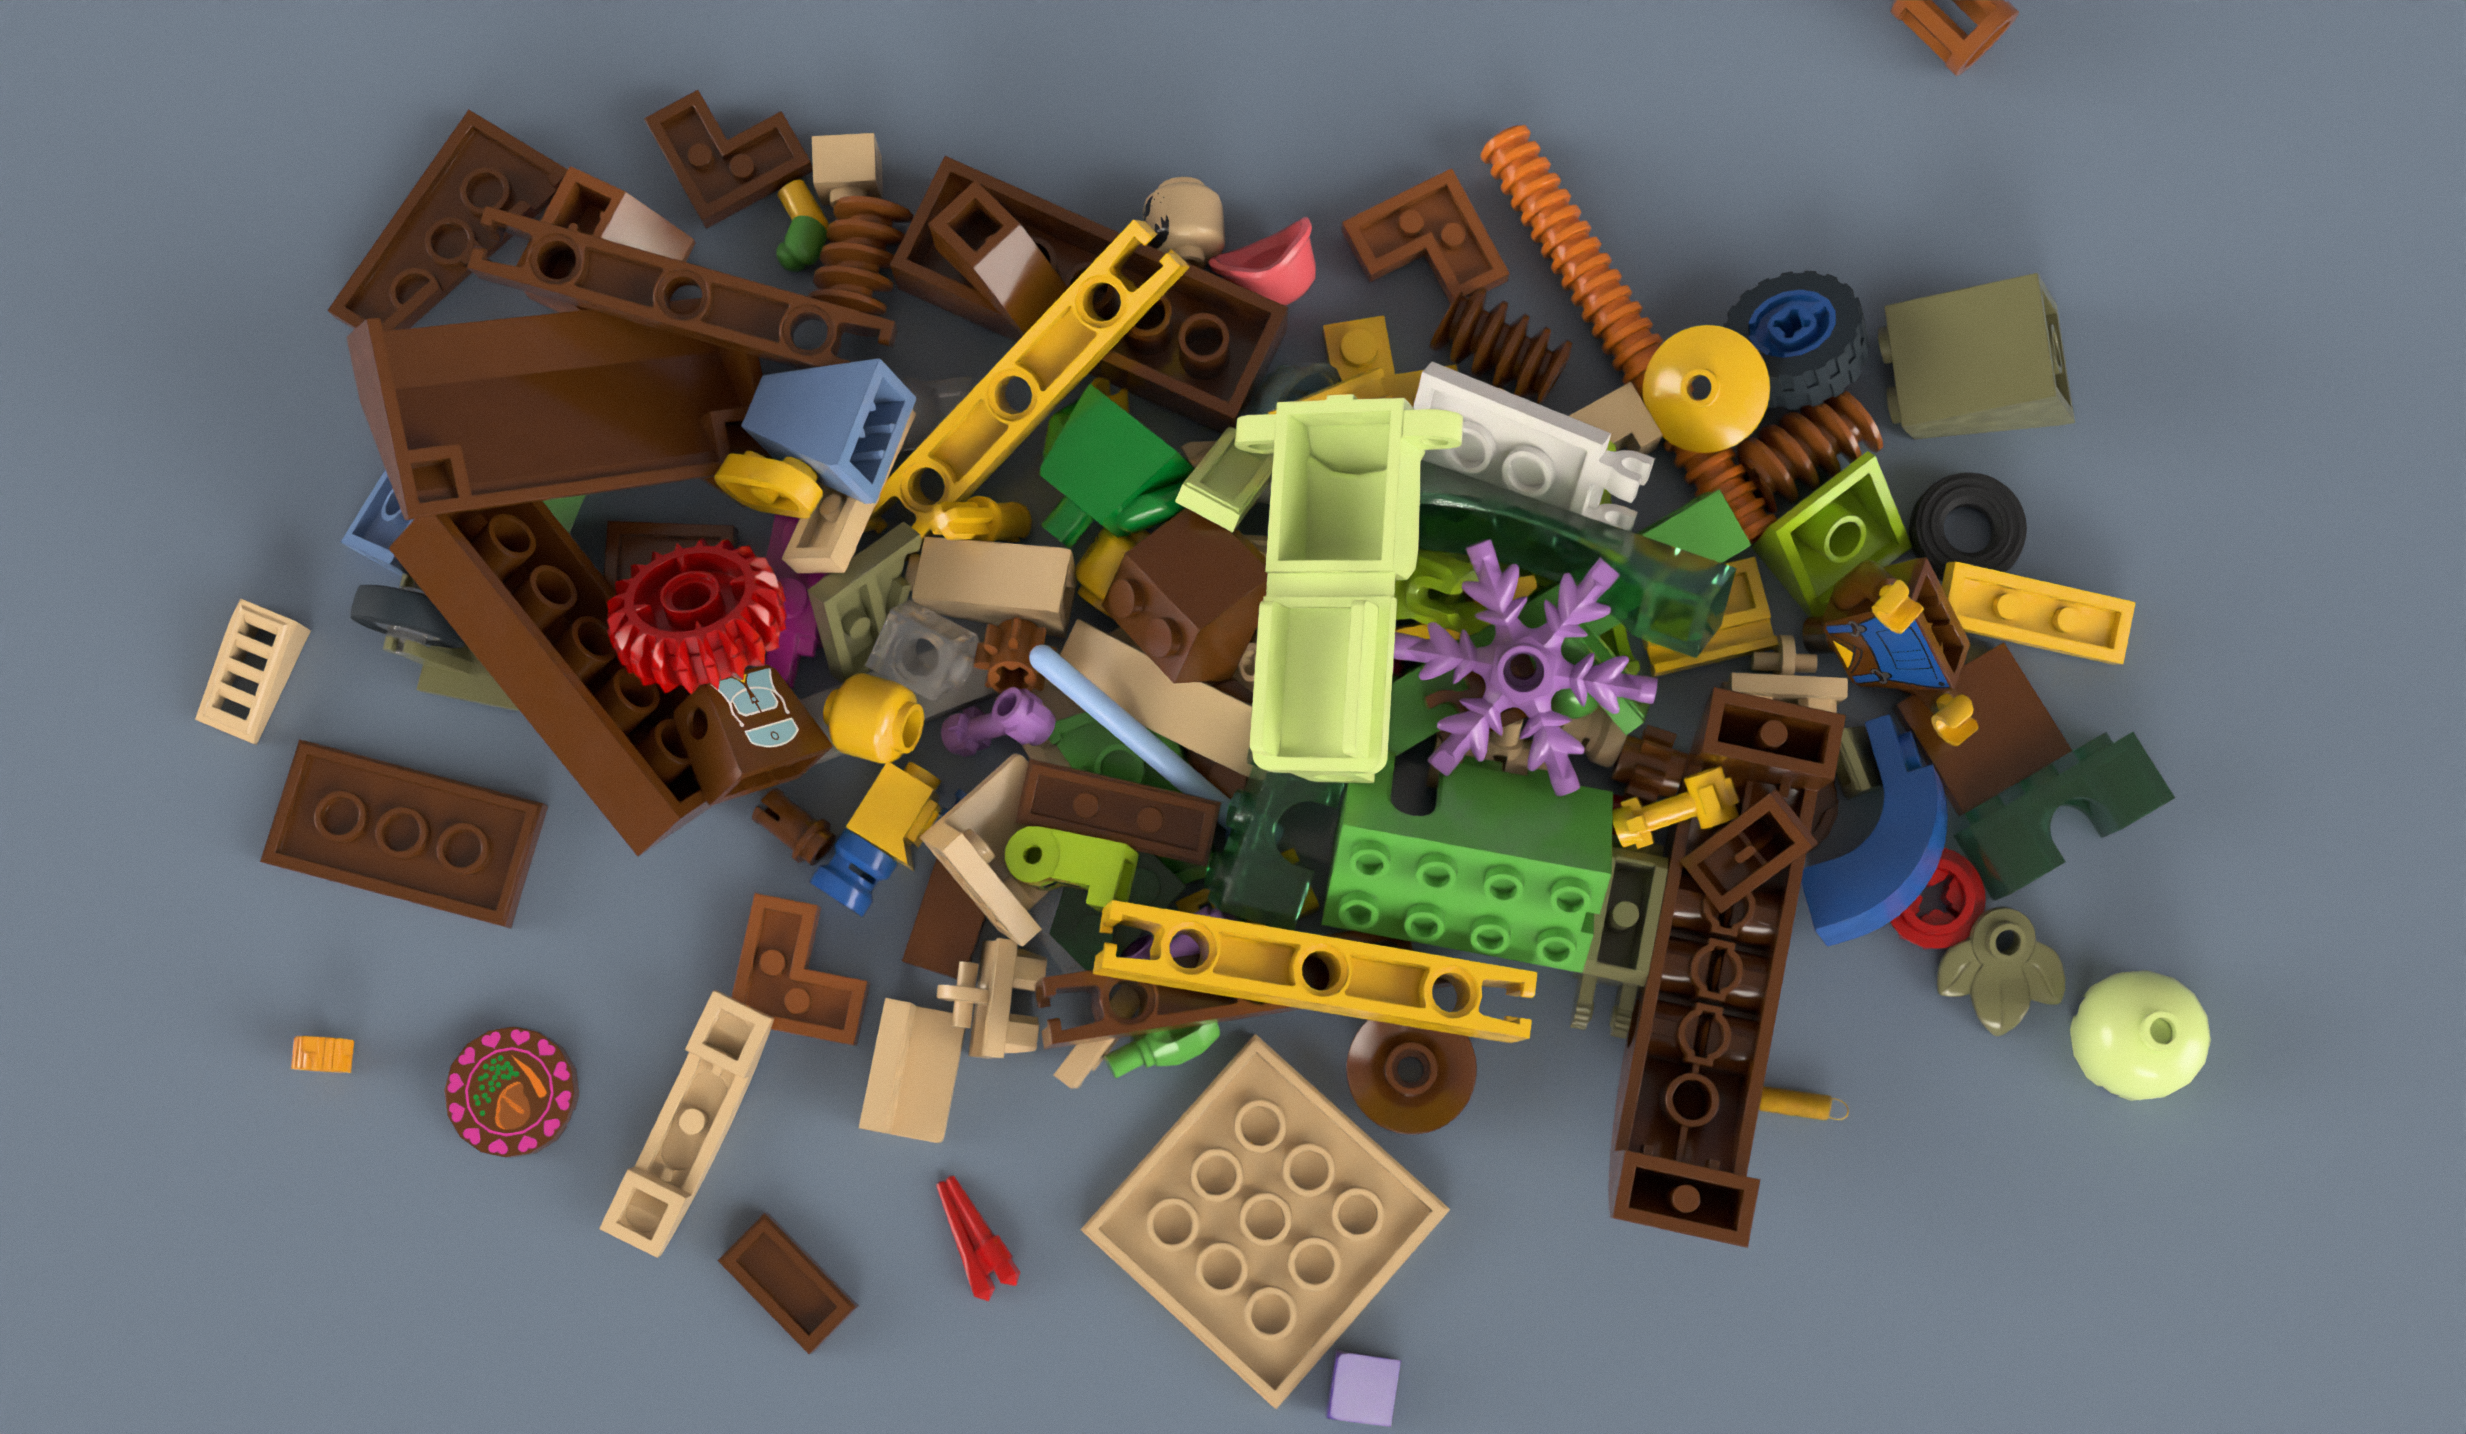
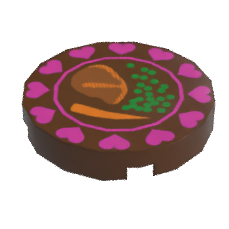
[444,1026,579,1158]

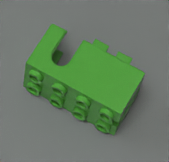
[1321,750,1613,973]

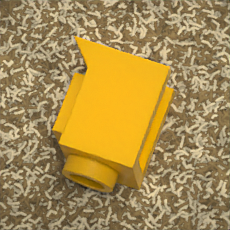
[846,761,942,871]

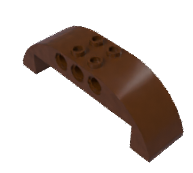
[1608,687,1846,1248]

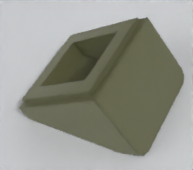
[1835,726,1883,800]

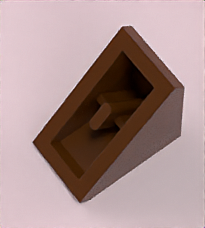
[1680,789,1818,913]

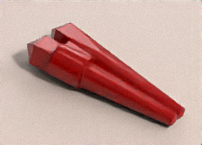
[936,1175,1021,1302]

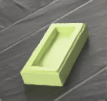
[1175,427,1273,532]

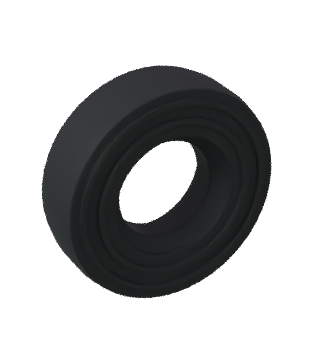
[1909,473,2027,582]

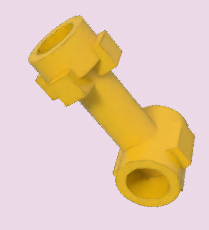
[1612,766,1740,849]

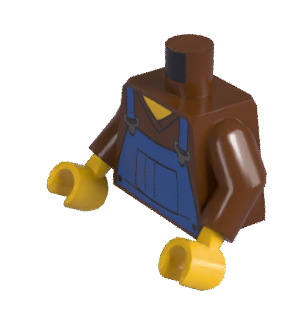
[1802,557,1979,746]

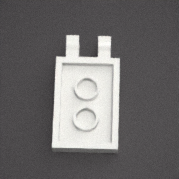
[1413,362,1655,556]

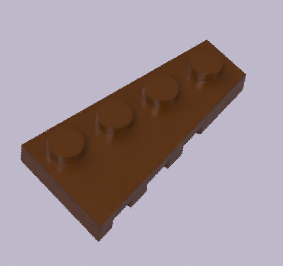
[327,109,568,331]

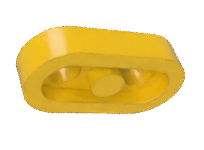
[714,451,823,519]

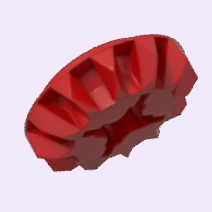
[1890,848,1986,949]

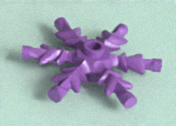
[1394,539,1658,796]

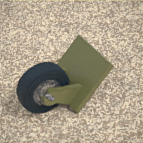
[350,574,520,712]

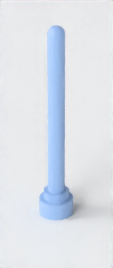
[1029,645,1284,867]

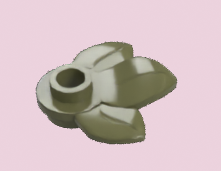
[1937,907,2066,1036]

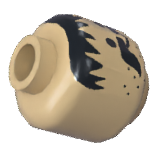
[1143,177,1226,269]

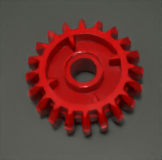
[607,538,787,695]

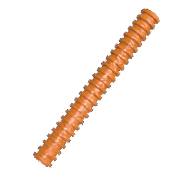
[1480,125,1778,544]

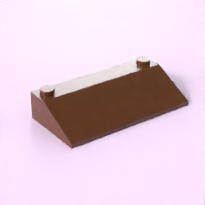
[346,298,774,520]

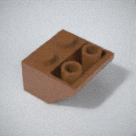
[516,166,696,313]

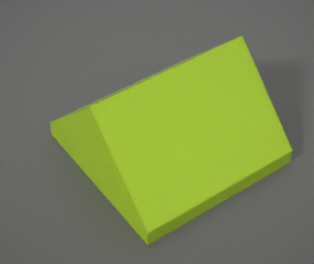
[1752,451,1912,617]

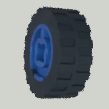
[1723,270,1870,410]

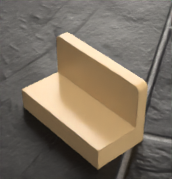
[859,998,966,1143]

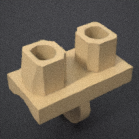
[1721,635,1848,713]
[936,938,1047,1059]

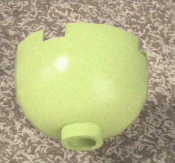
[2070,970,2211,1101]

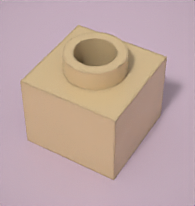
[812,133,883,208]

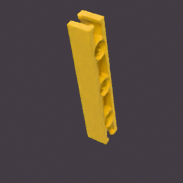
[863,219,1190,562]
[1093,900,1538,1043]

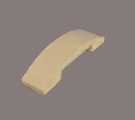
[1060,618,1285,790]
[599,990,774,1258]

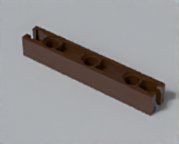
[467,205,898,369]
[1034,931,1453,1050]

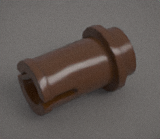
[751,788,836,866]

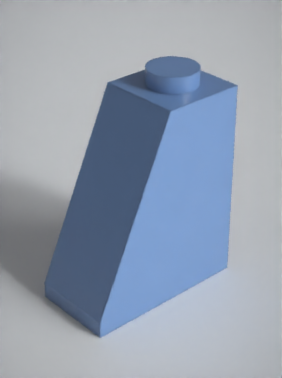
[741,358,916,504]

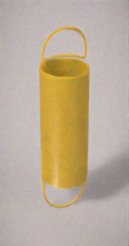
[1759,1086,1849,1121]

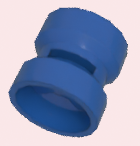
[809,828,899,917]

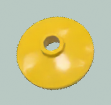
[1643,325,1770,453]

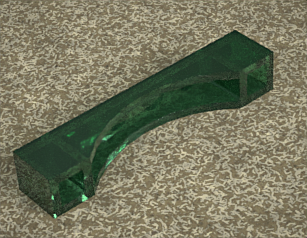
[1418,460,1736,658]

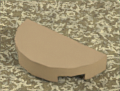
[1053,985,1140,1089]

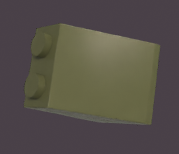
[1878,273,2075,440]

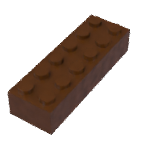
[890,156,1288,434]
[389,501,714,857]

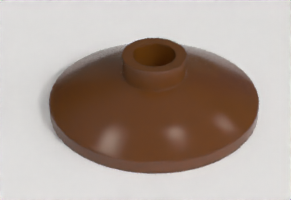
[1346,1020,1477,1135]

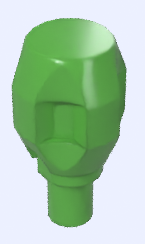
[1104,1023,1220,1079]

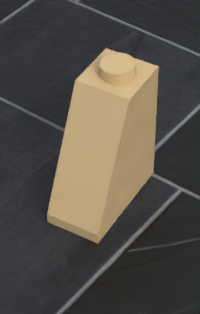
[905,536,1078,638]

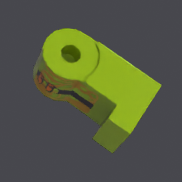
[1005,826,1139,912]

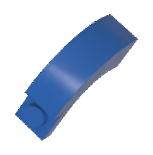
[1801,714,1948,947]

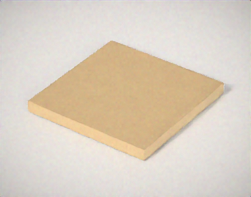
[1080,1034,1450,1409]

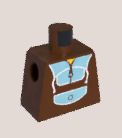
[673,664,833,806]

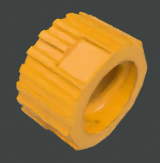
[291,1036,354,1073]

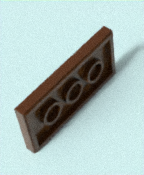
[260,739,548,929]

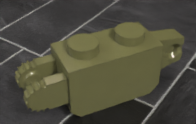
[1570,834,1669,1039]

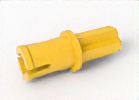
[929,496,1032,542]

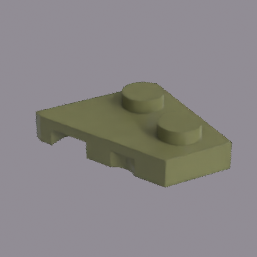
[807,521,922,684]

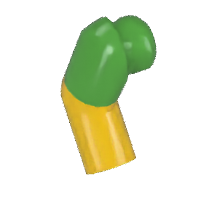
[776,179,829,273]

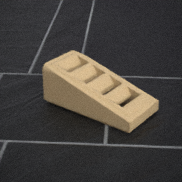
[195,598,311,745]

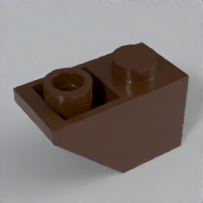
[928,180,1068,336]

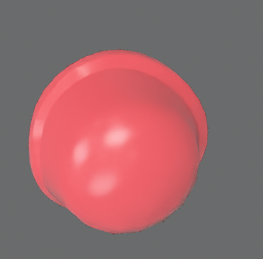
[1208,217,1316,306]

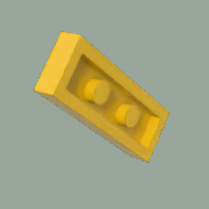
[1942,561,2136,665]

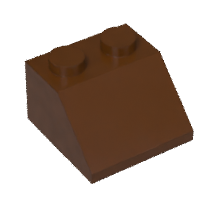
[1101,508,1268,684]

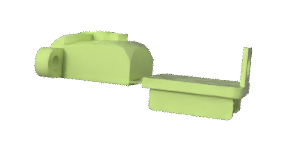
[1235,394,1463,783]

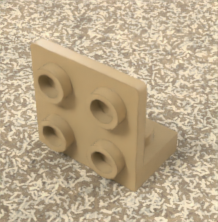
[920,753,1049,947]

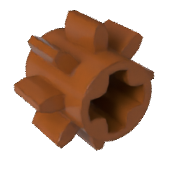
[974,617,1057,694]
[1611,724,1688,806]

